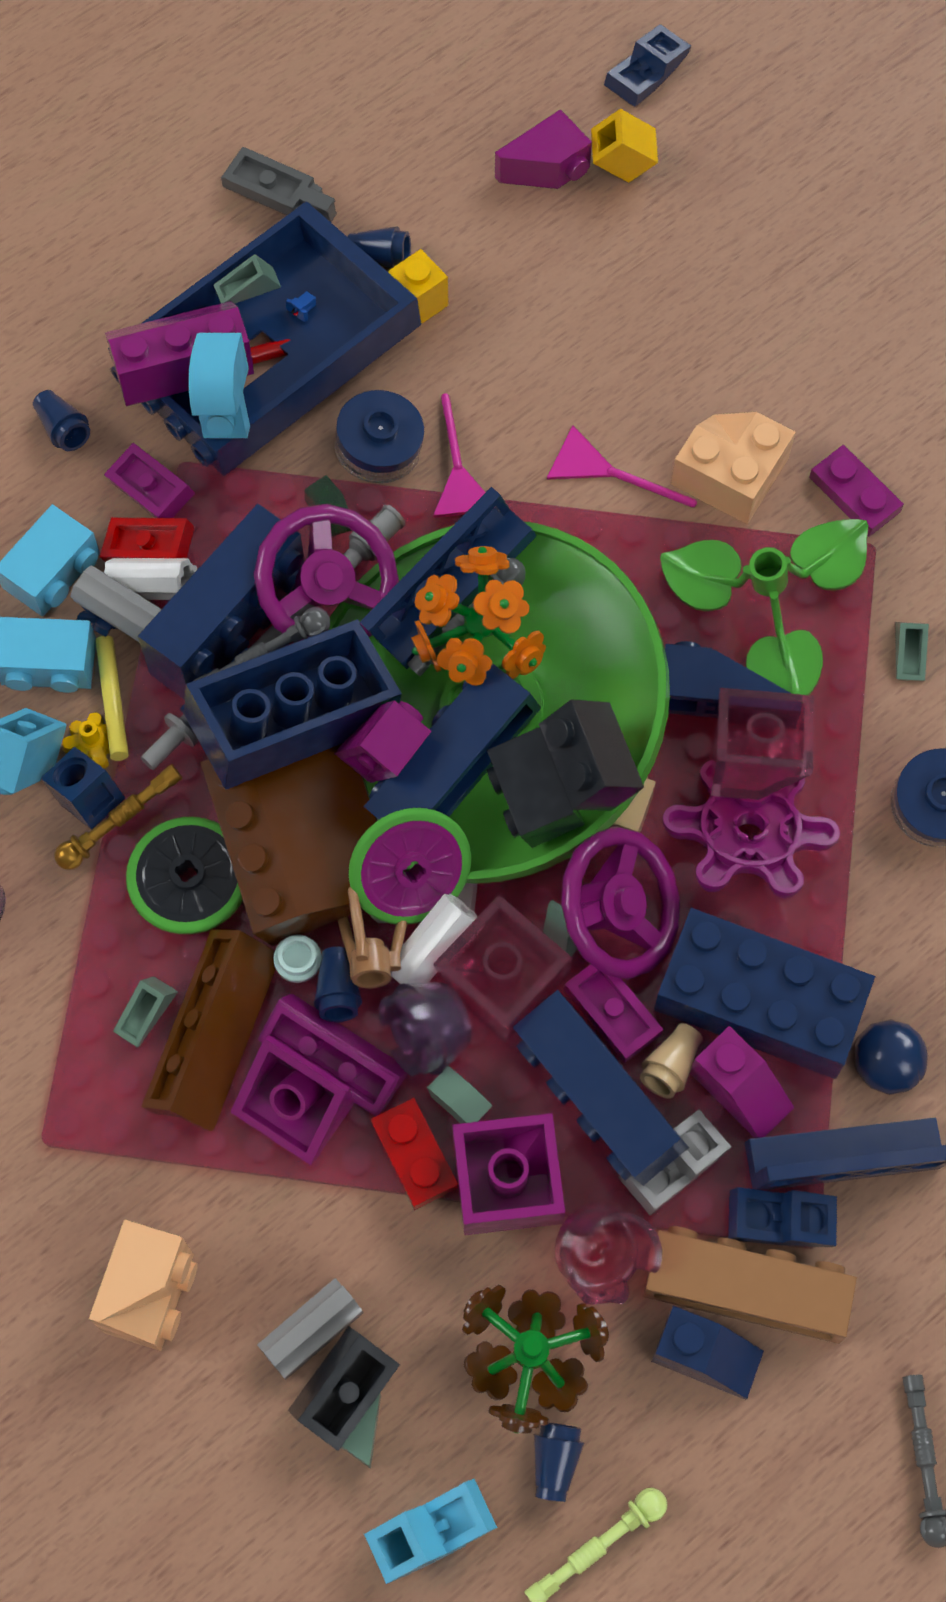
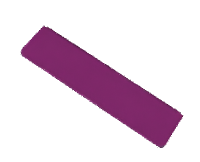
[257,994,410,1117]

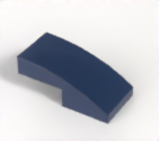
[604,24,691,107]
[728,1187,837,1247]

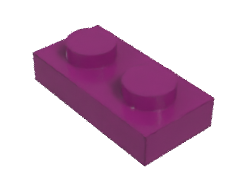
[104,442,195,518]
[809,444,904,537]
[564,964,664,1063]

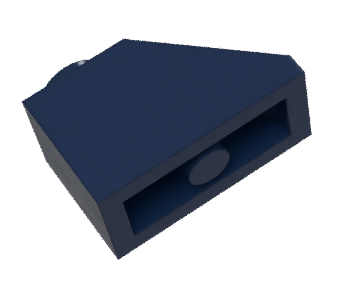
[651,1306,764,1400]

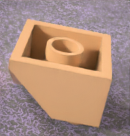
[671,412,796,525]
[89,1219,198,1351]

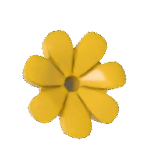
[62,713,110,769]

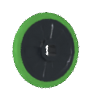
[126,817,243,934]

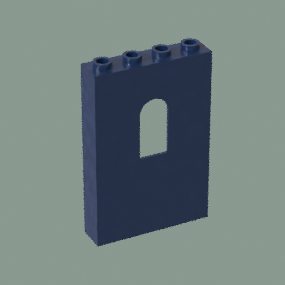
[108,201,421,477]

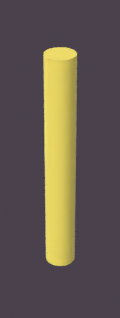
[95,635,129,761]

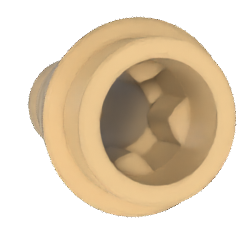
[640,1023,703,1098]

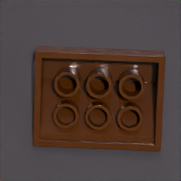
[200,744,378,946]

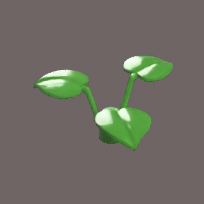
[660,519,868,701]

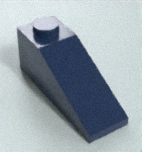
[665,641,802,726]

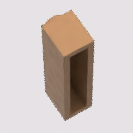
[643,1226,857,1344]

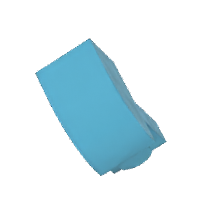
[189,333,250,438]
[364,1479,497,1584]

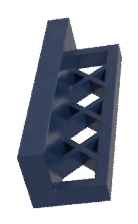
[360,487,537,669]
[744,1117,946,1190]

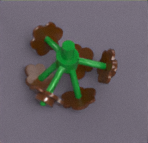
[462,1285,609,1434]

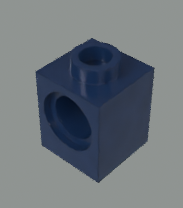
[41,747,125,830]

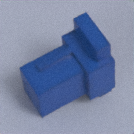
[286,291,316,322]

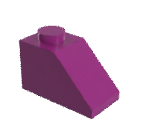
[495,109,592,189]
[334,700,431,783]
[690,1026,795,1138]

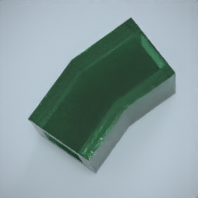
[304,475,352,537]

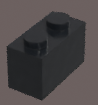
[539,699,644,811]
[487,727,585,848]
[288,1326,400,1451]

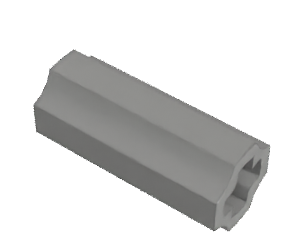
[70,565,161,642]
[257,1278,363,1380]

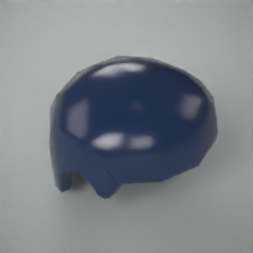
[854,1020,928,1095]

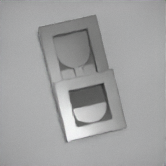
[618,1110,731,1216]

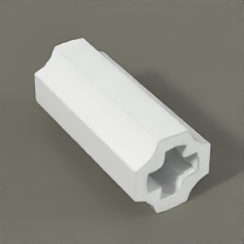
[104,558,197,600]
[391,894,479,994]

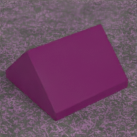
[230,1034,354,1165]

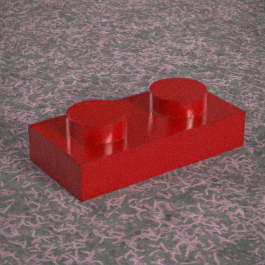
[99,517,195,562]
[370,1098,458,1211]

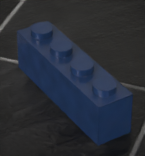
[364,663,542,820]
[513,989,689,1186]

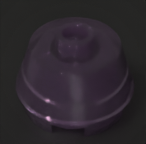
[379,982,472,1076]

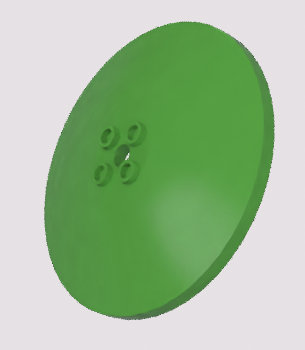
[328,521,670,884]

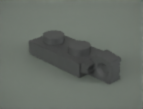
[221,147,337,222]

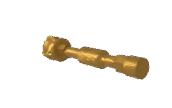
[54,764,183,870]

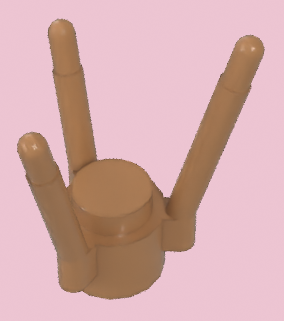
[338,887,407,988]

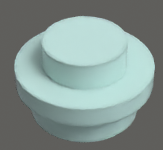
[274,935,322,983]

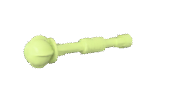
[524,1488,667,1602]

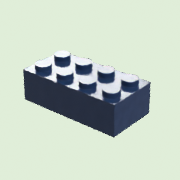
[138,503,305,700]
[184,619,402,790]
[654,908,876,1079]

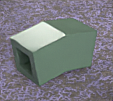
[427,1066,493,1124]

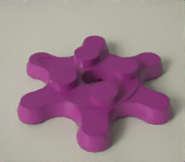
[662,760,840,899]

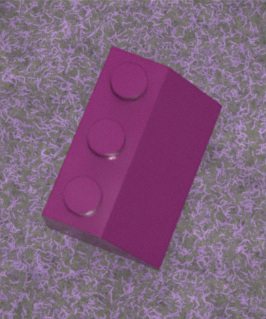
[105,301,254,406]

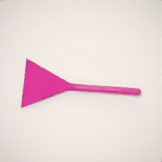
[433,393,486,518]
[547,425,697,507]

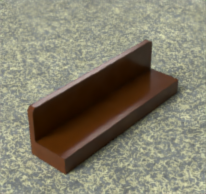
[141,930,276,1132]

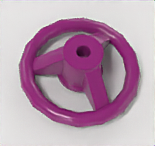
[254,504,399,642]
[561,826,680,980]

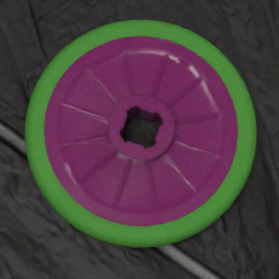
[349,808,471,924]

